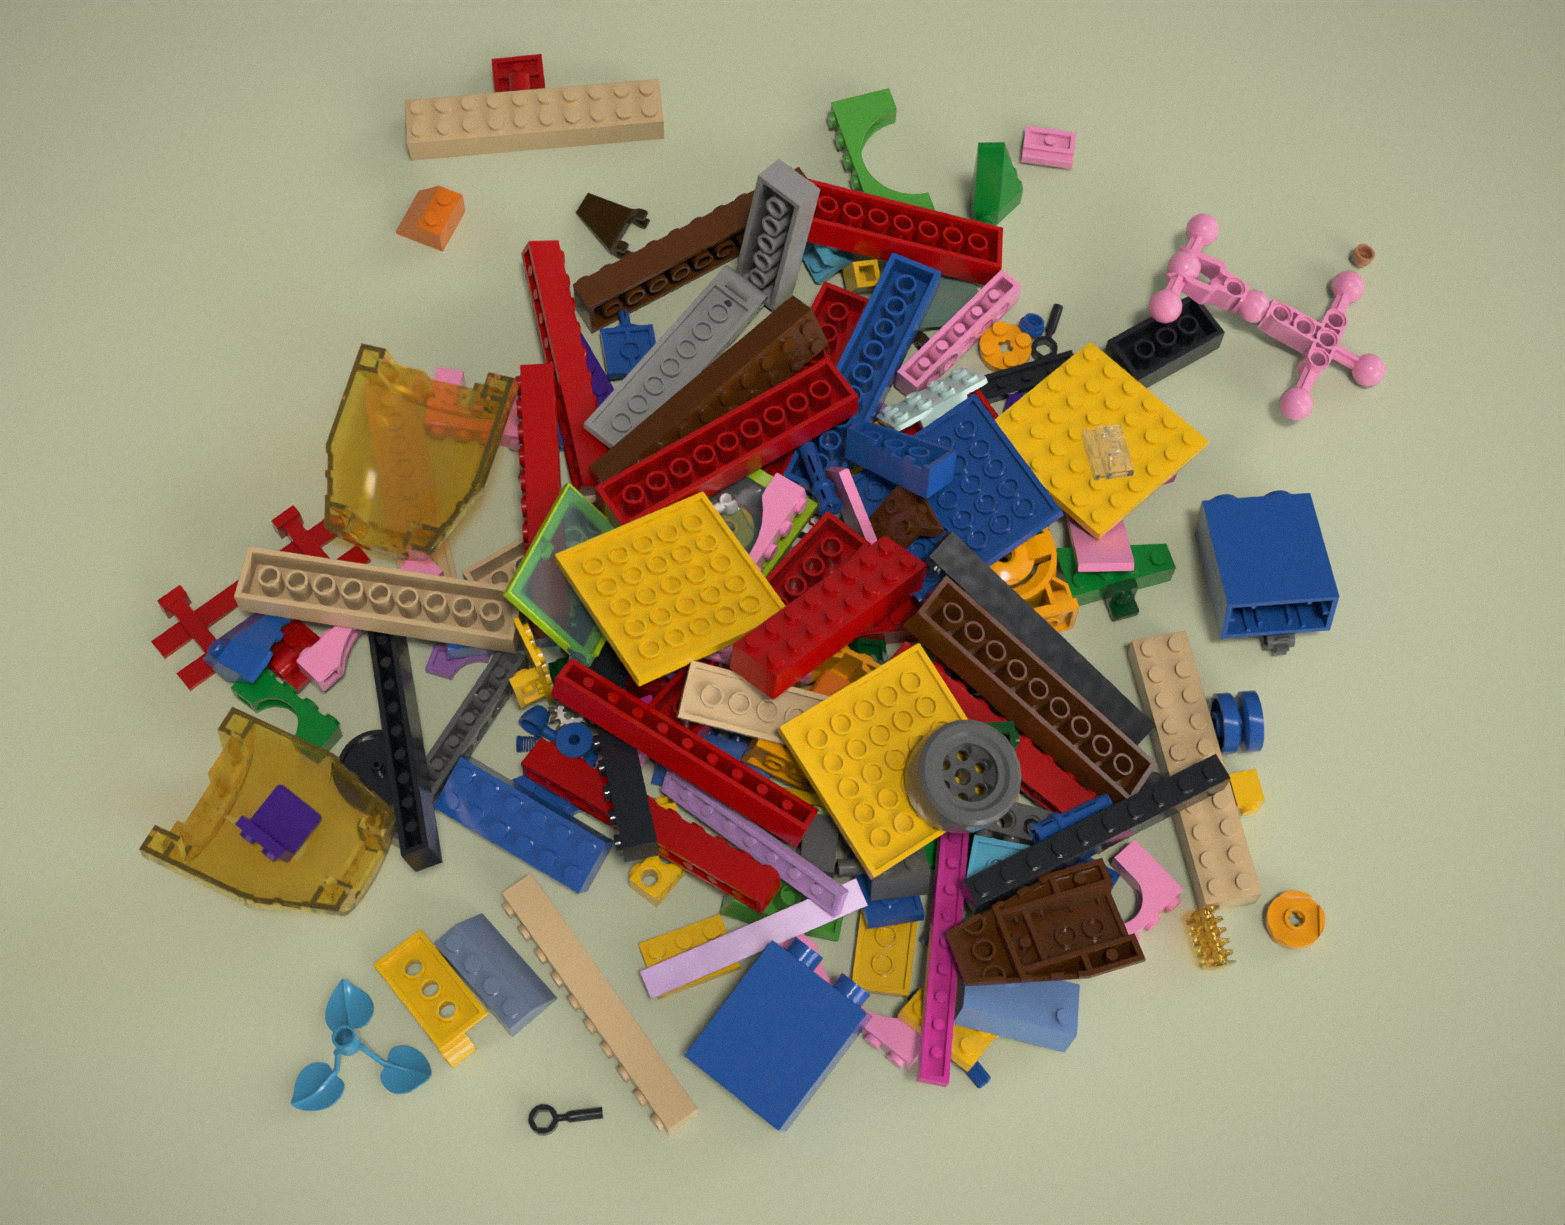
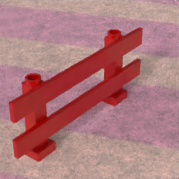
[151,505,371,691]

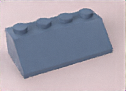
[434,913,557,1037]

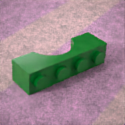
[231,667,343,761]

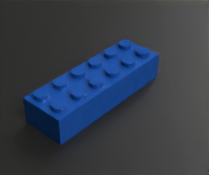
[434,756,614,893]

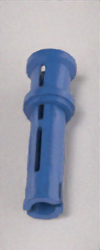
[798,442,843,516]
[1028,793,1113,844]

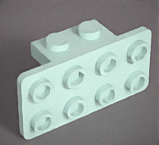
[876,367,988,431]

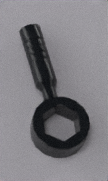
[1031,304,1063,360]
[528,1104,603,1136]

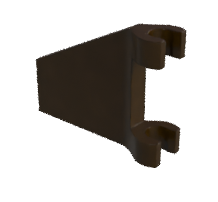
[576,193,650,259]

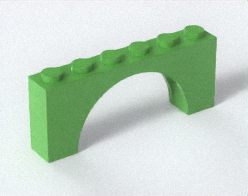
[827,88,935,210]

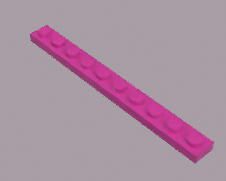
[916,832,969,1087]

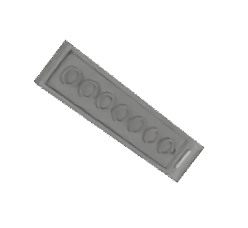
[583,265,769,448]

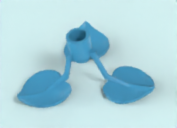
[291,979,432,1111]

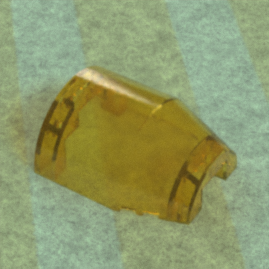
[324,343,518,562]
[139,707,396,916]

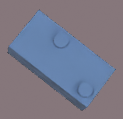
[954,970,1080,1052]

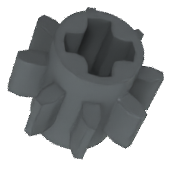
[1262,633,1295,656]

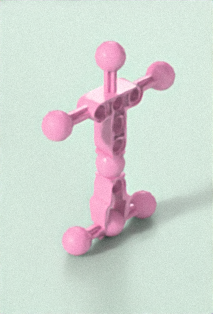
[1148,213,1386,421]

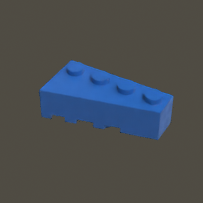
[844,419,957,499]

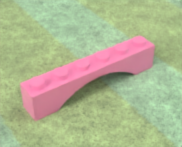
[749,473,808,573]
[296,550,444,693]
[780,934,920,1070]

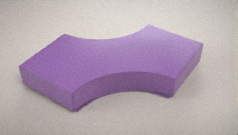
[425,644,491,680]

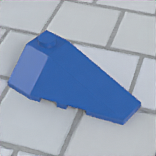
[203,613,291,683]

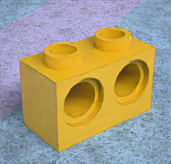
[629,855,687,908]

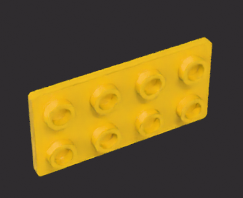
[509,617,554,708]

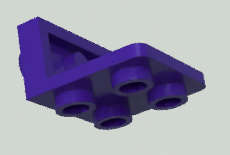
[235,785,322,863]

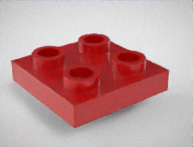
[491,54,545,93]
[266,619,320,694]

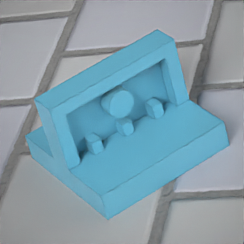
[803,242,857,285]
[966,835,1031,901]

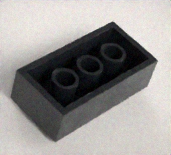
[1104,296,1225,388]

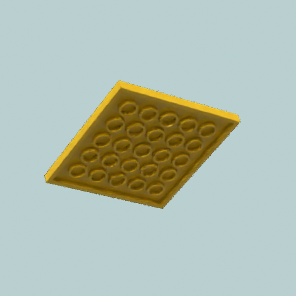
[995,341,1209,541]
[554,491,785,687]
[777,643,984,880]

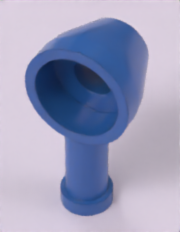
[519,705,558,742]

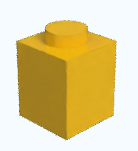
[843,259,880,293]
[1229,769,1265,816]

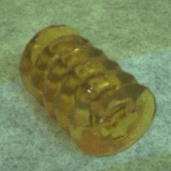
[1186,905,1236,971]

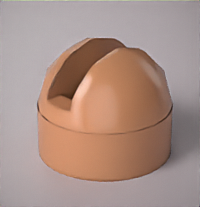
[1352,244,1375,267]

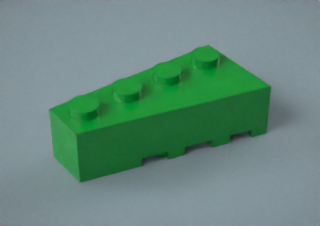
[1056,544,1176,606]

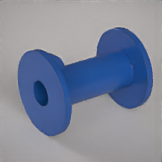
[556,722,598,767]

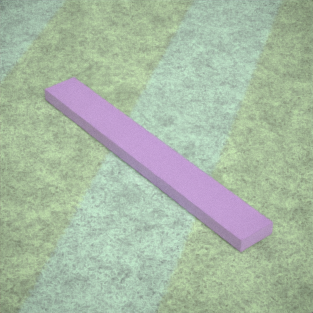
[660,768,849,917]
[640,878,868,999]

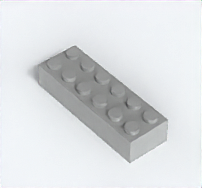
[736,159,820,311]

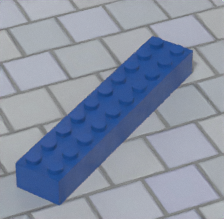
[783,252,941,497]

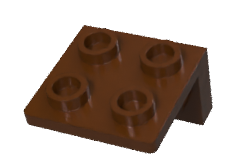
[869,486,945,550]

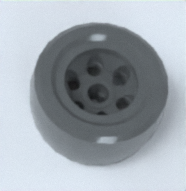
[905,720,1021,833]

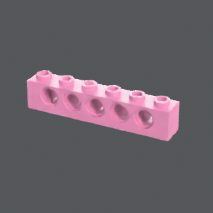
[895,269,1021,396]

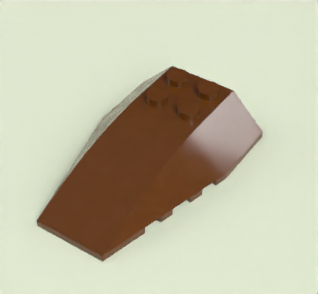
[946,858,1146,986]

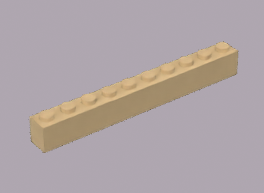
[501,873,698,1135]

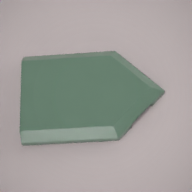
[918,275,979,331]

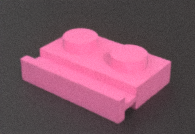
[1021,126,1077,169]

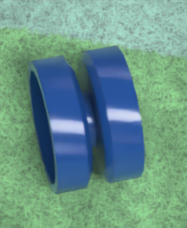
[1210,690,1264,755]

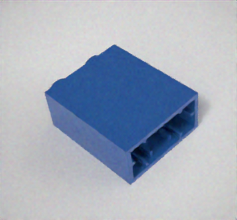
[1195,490,1340,639]
[684,936,872,1132]

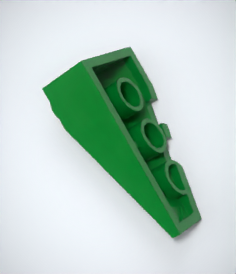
[969,142,1023,226]

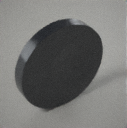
[337,730,393,811]

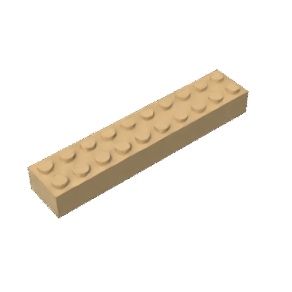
[404,79,664,160]
[234,546,527,654]
[1127,630,1262,914]

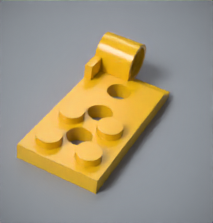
[373,929,489,1068]

